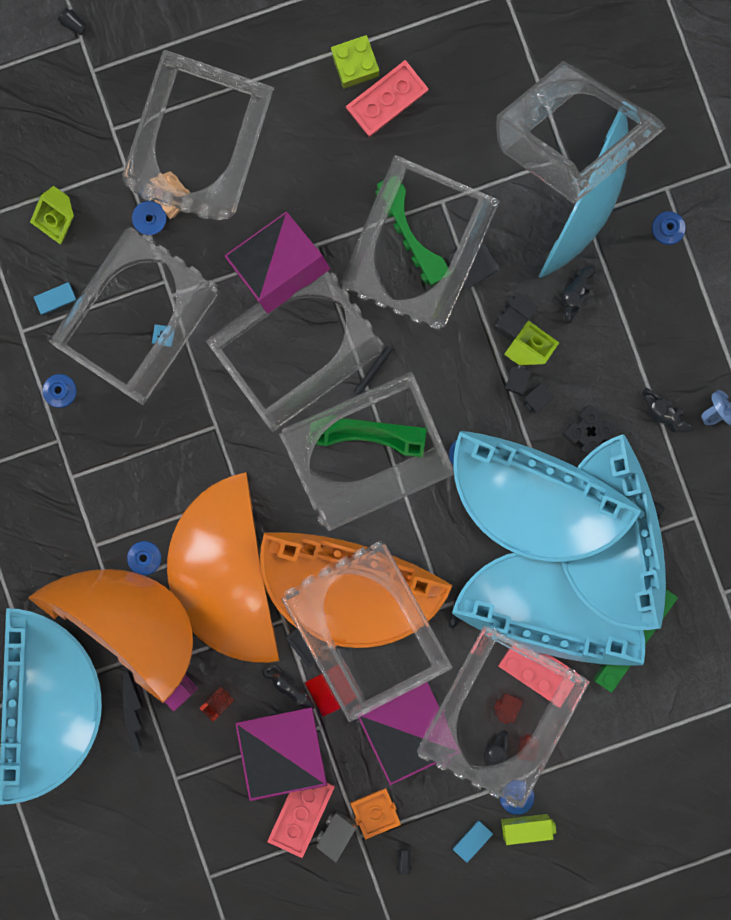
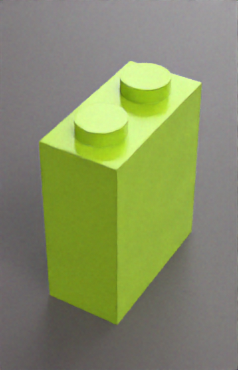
[501,814,556,845]

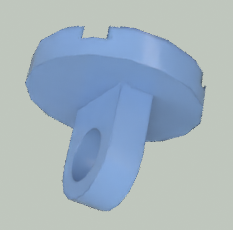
[702,390,731,425]

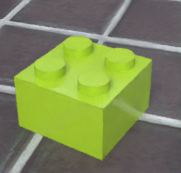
[331,35,379,89]

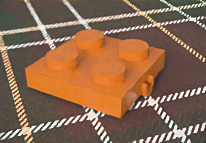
[350,788,401,840]

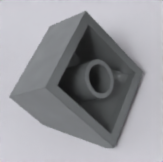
[316,810,356,862]

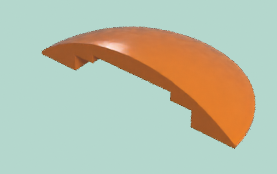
[167,472,280,663]
[260,533,452,648]
[28,569,193,703]

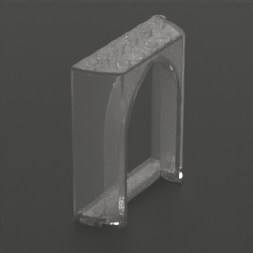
[122,49,274,220]
[496,61,666,204]
[340,154,500,330]
[49,227,220,405]
[205,271,384,432]
[279,371,454,532]
[282,541,453,722]
[417,625,590,808]

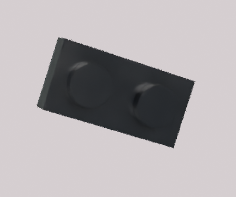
[285,629,324,668]

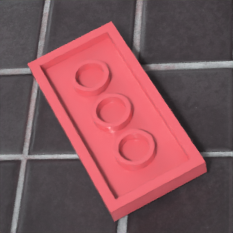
[346,60,429,137]
[498,644,584,710]
[267,783,335,858]

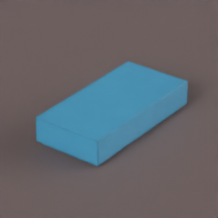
[34,282,77,315]
[453,820,493,863]

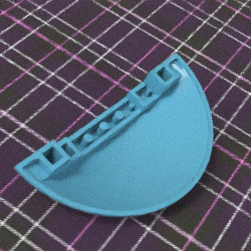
[539,105,629,278]
[453,431,641,562]
[561,434,666,630]
[452,553,645,665]
[0,608,102,805]

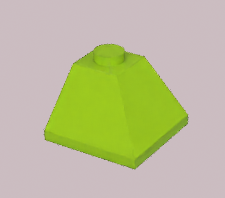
[30,186,74,244]
[505,321,559,365]

